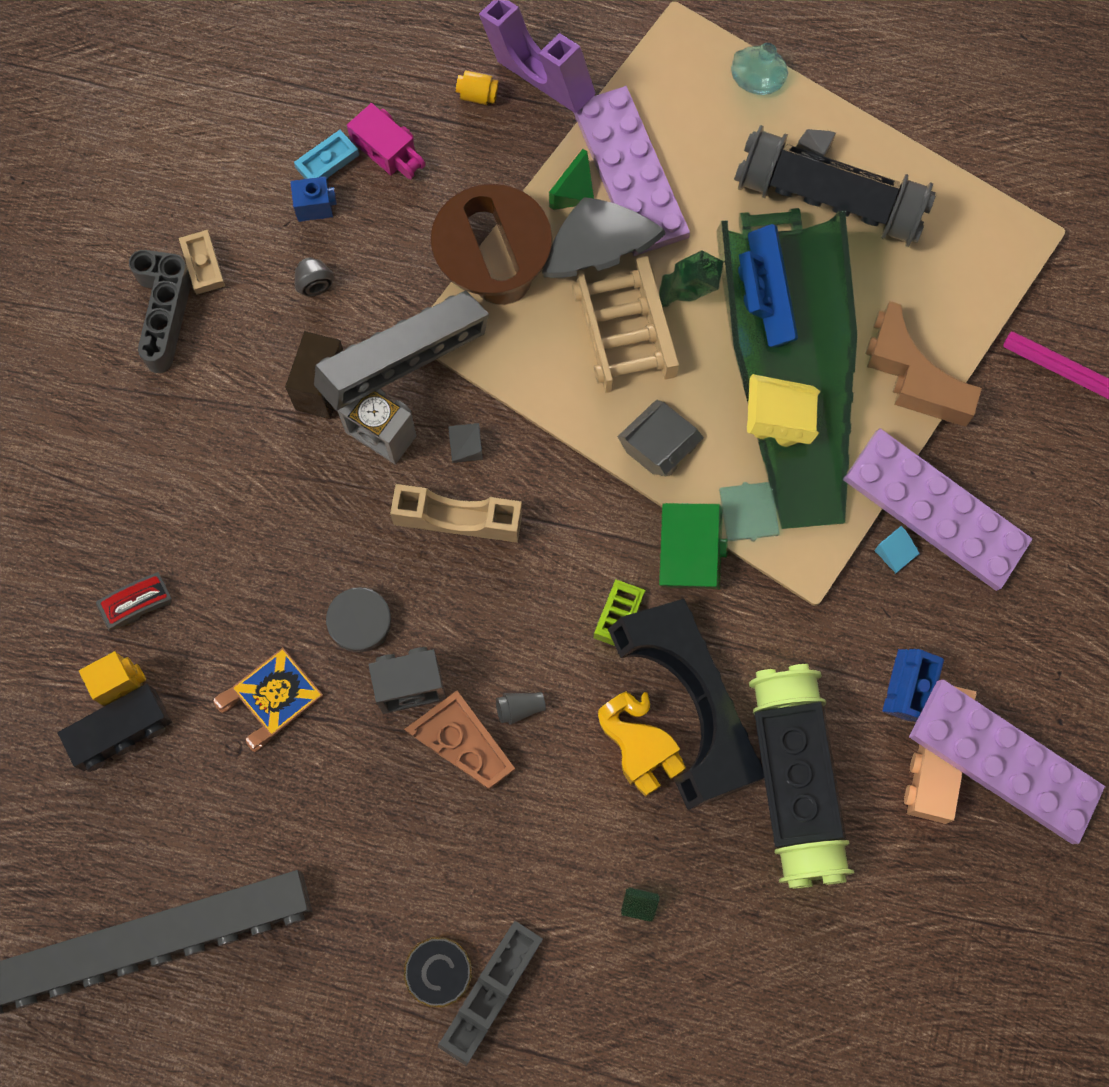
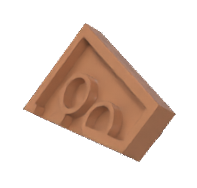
[404,691,516,790]

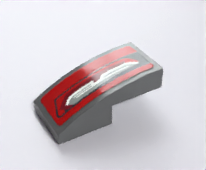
[96,572,172,631]

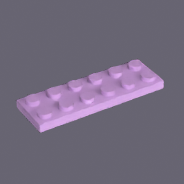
[573,86,690,256]
[843,428,1032,591]
[909,680,1105,844]

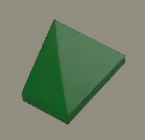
[549,149,594,210]

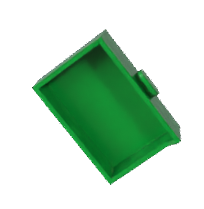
[659,503,728,590]

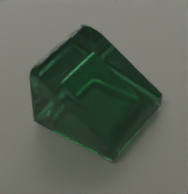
[621,887,660,922]

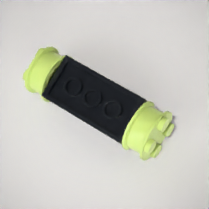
[749,664,855,889]

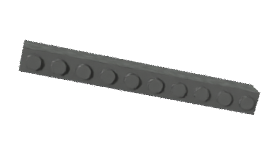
[0,870,313,1015]

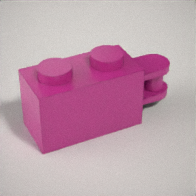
[347,103,426,179]

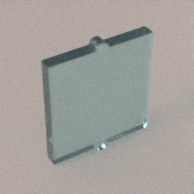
[719,482,780,542]

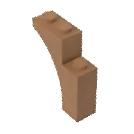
[865,301,982,427]

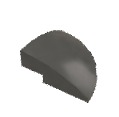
[542,197,665,278]

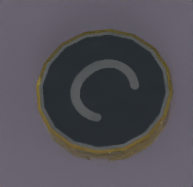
[404,937,472,1007]

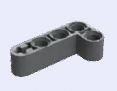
[129,250,192,373]

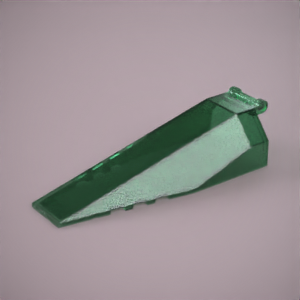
[716,208,857,529]

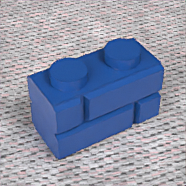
[882,649,944,722]

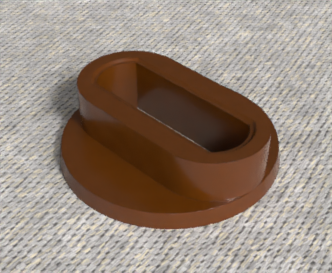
[431,184,552,305]

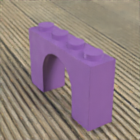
[479,0,596,114]

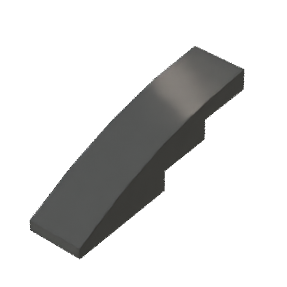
[438,920,543,1066]

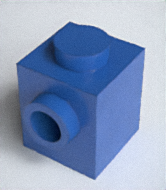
[290,176,337,222]

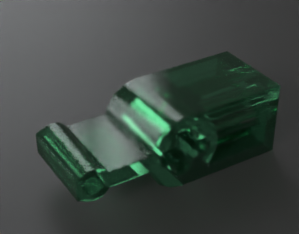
[659,250,724,307]

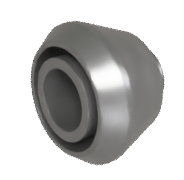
[295,257,334,296]

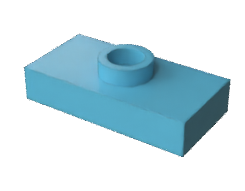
[294,130,359,179]

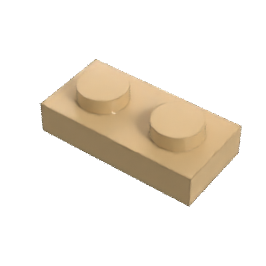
[179,230,225,295]

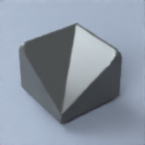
[796,129,836,157]
[448,423,483,463]

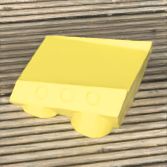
[747,374,821,447]

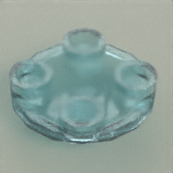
[731,43,788,95]

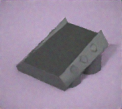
[617,400,704,477]

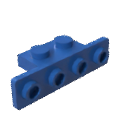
[738,224,798,348]

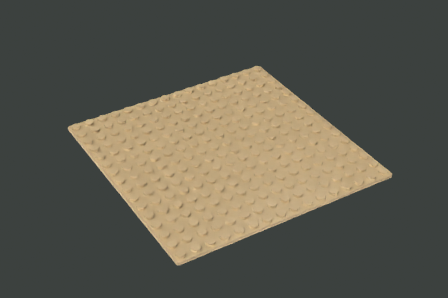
[432,2,1065,606]

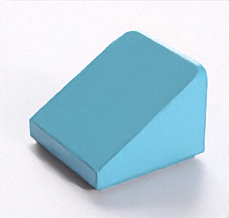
[874,526,920,574]

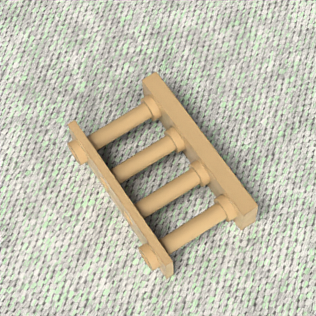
[572,256,679,393]

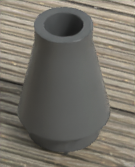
[496,692,546,725]

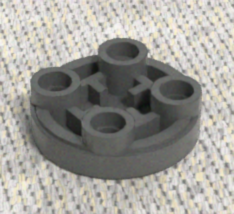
[326,587,391,652]

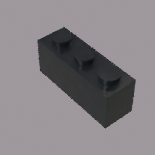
[57,684,172,772]

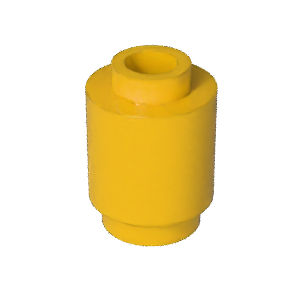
[455,70,499,105]

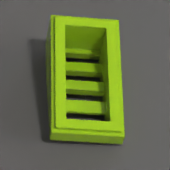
[593,579,645,646]

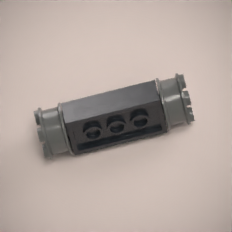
[734,125,936,247]

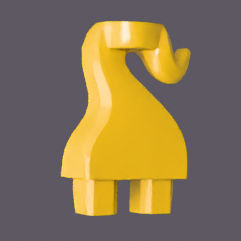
[598,691,686,797]

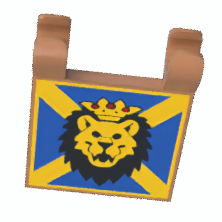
[213,648,323,752]

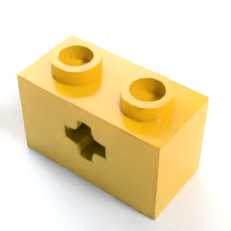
[79,651,146,707]

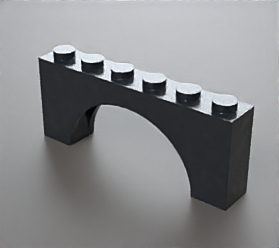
[608,599,764,810]

